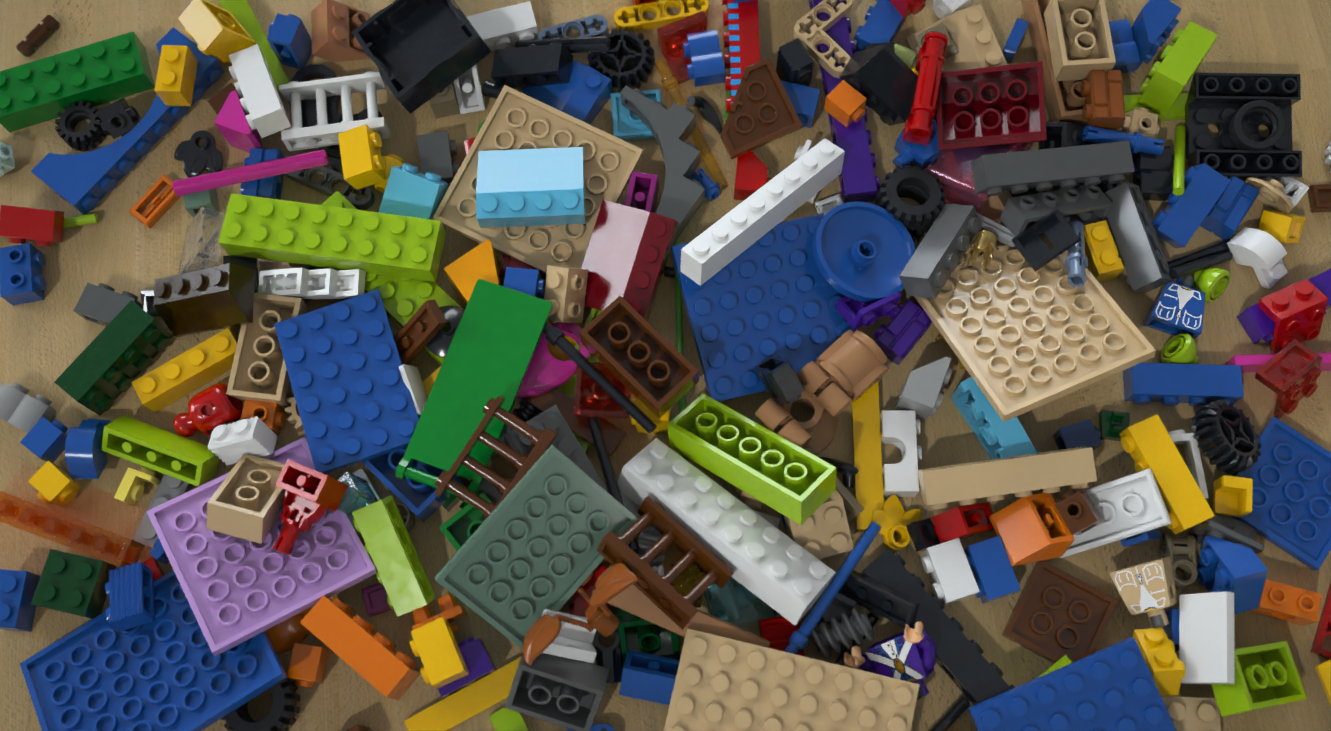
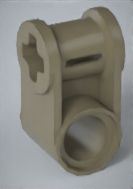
[1159,534,1198,590]

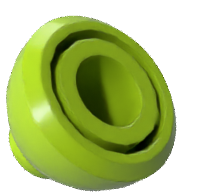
[1193,268,1230,303]
[1160,333,1199,364]

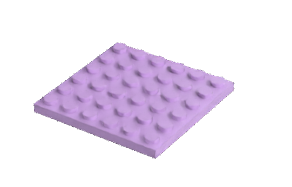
[146,437,377,656]

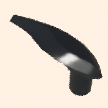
[687,96,722,134]
[820,457,858,487]

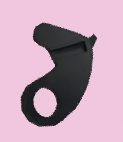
[290,64,382,173]

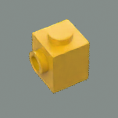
[28,461,82,507]

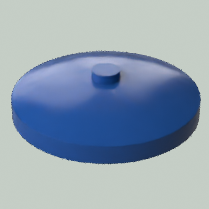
[812,202,916,303]

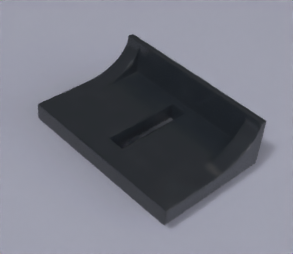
[1011,208,1081,272]

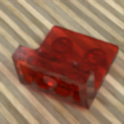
[657,11,707,84]
[1255,339,1322,419]

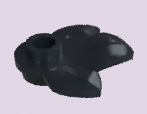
[174,130,223,178]

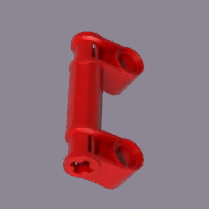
[902,32,948,146]

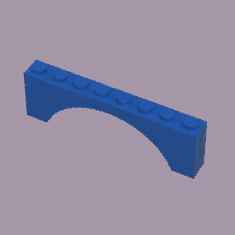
[31,27,225,215]

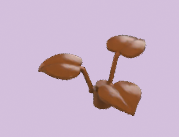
[523,563,639,666]

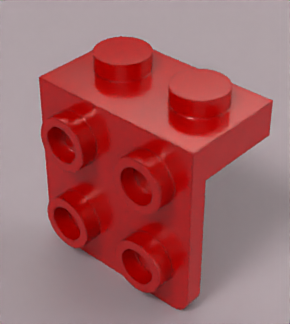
[1258,278,1328,354]

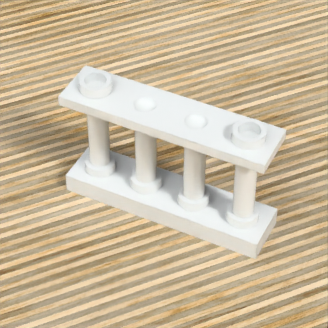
[279,71,390,151]

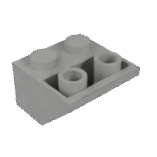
[894,357,953,422]

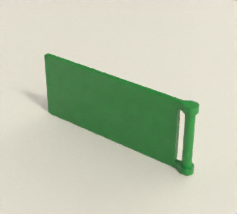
[395,279,553,503]

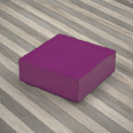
[361,583,392,617]

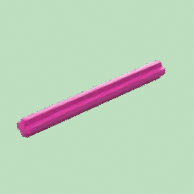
[172,150,328,196]

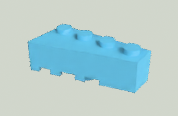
[950,377,1040,459]

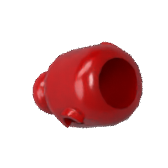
[173,383,243,438]

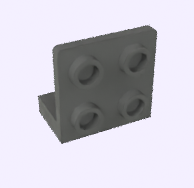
[1188,507,1265,554]

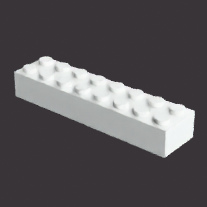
[617,438,836,625]

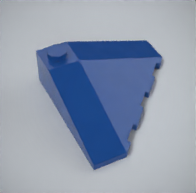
[522,60,613,124]

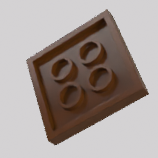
[1002,560,1118,664]

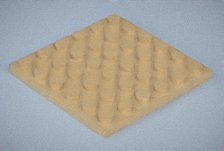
[432,85,643,275]

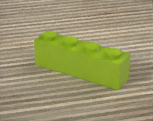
[101,415,219,487]
[352,495,436,617]

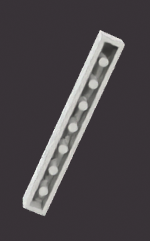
[680,138,845,286]

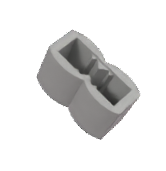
[0,382,56,433]

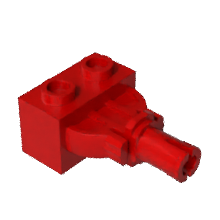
[273,459,348,556]

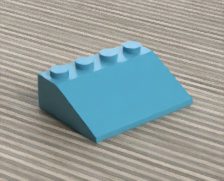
[476,147,586,228]

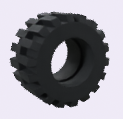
[875,166,946,237]
[221,674,301,731]

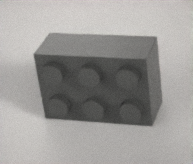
[505,653,609,731]

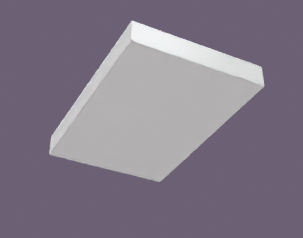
[1179,591,1235,684]

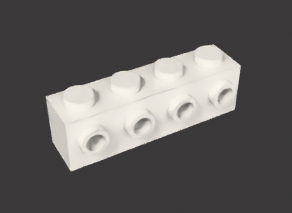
[228,44,291,138]

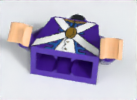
[844,622,937,699]

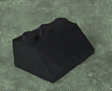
[840,44,918,126]

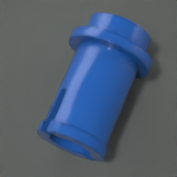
[690,168,721,201]

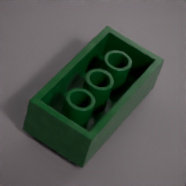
[54,300,174,416]

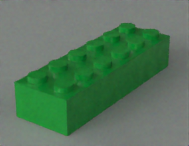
[0,31,155,133]

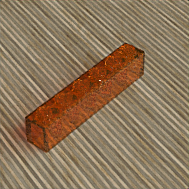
[0,491,145,567]

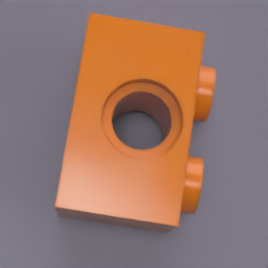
[1249,579,1322,626]

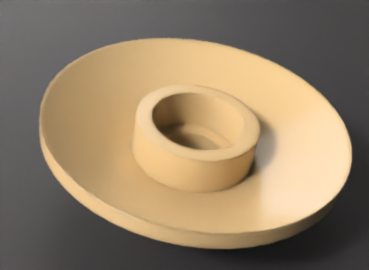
[1245,178,1293,213]

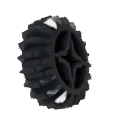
[588,26,655,92]
[1191,400,1262,474]

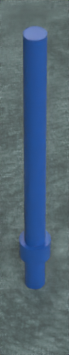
[784,522,881,654]

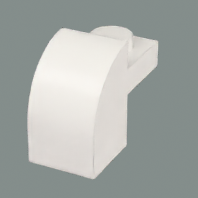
[1227,227,1288,289]

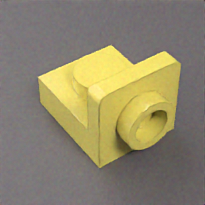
[114,466,161,507]

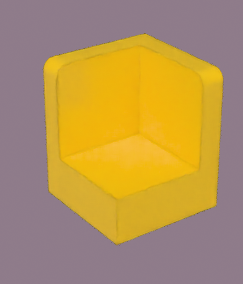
[1258,210,1306,244]
[1213,475,1253,517]

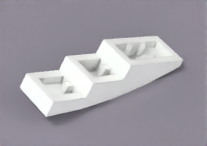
[258,267,366,299]

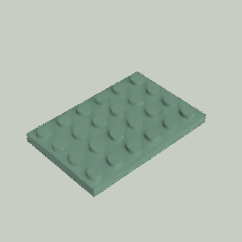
[435,445,638,650]

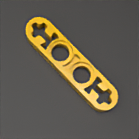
[614,0,709,32]

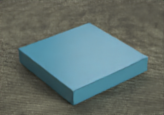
[610,89,662,141]

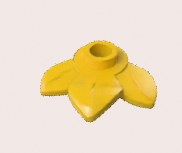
[872,494,921,551]

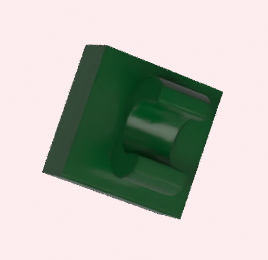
[1099,410,1130,441]

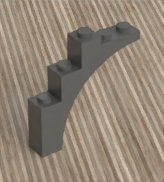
[620,86,705,246]

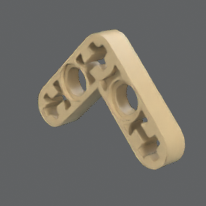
[793,0,853,78]

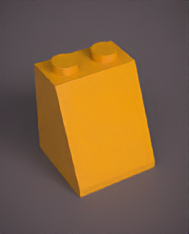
[444,239,503,306]

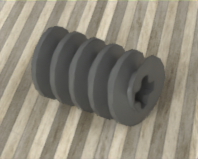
[811,605,874,658]

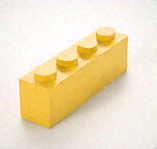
[131,328,238,413]
[1119,414,1215,535]

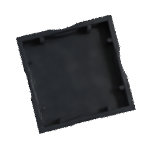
[352,0,492,114]

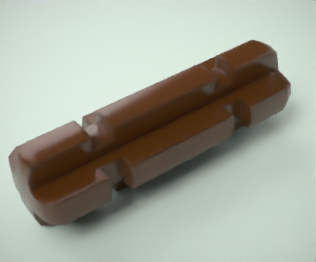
[16,15,59,57]

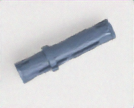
[1065,221,1088,287]

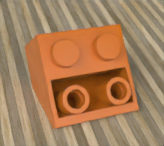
[989,493,1075,566]

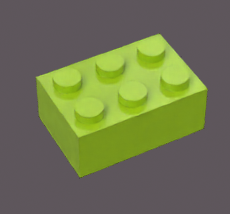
[1138,21,1218,117]
[1211,641,1307,717]

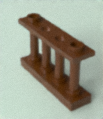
[434,396,558,518]
[597,496,734,630]

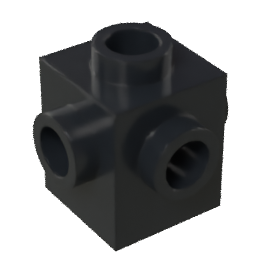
[96,98,141,139]

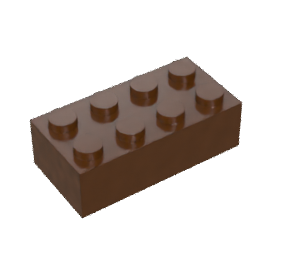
[579,296,699,419]

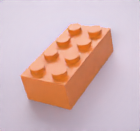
[300,595,421,701]

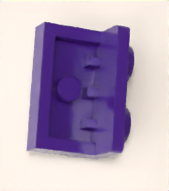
[834,292,902,330]

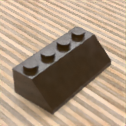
[153,263,255,337]

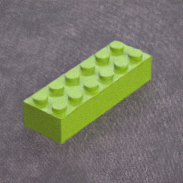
[667,393,837,525]

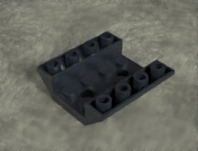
[1185,73,1302,178]

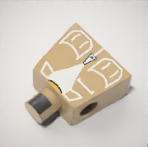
[1110,556,1178,628]

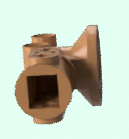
[755,329,889,454]

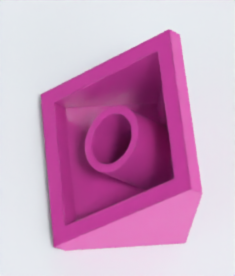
[214,90,265,153]

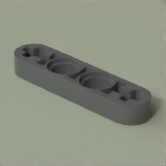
[285,155,375,210]

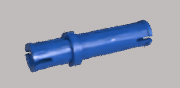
[1082,125,1164,156]

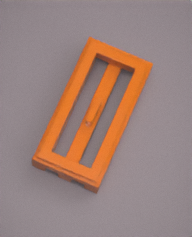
[128,174,182,229]

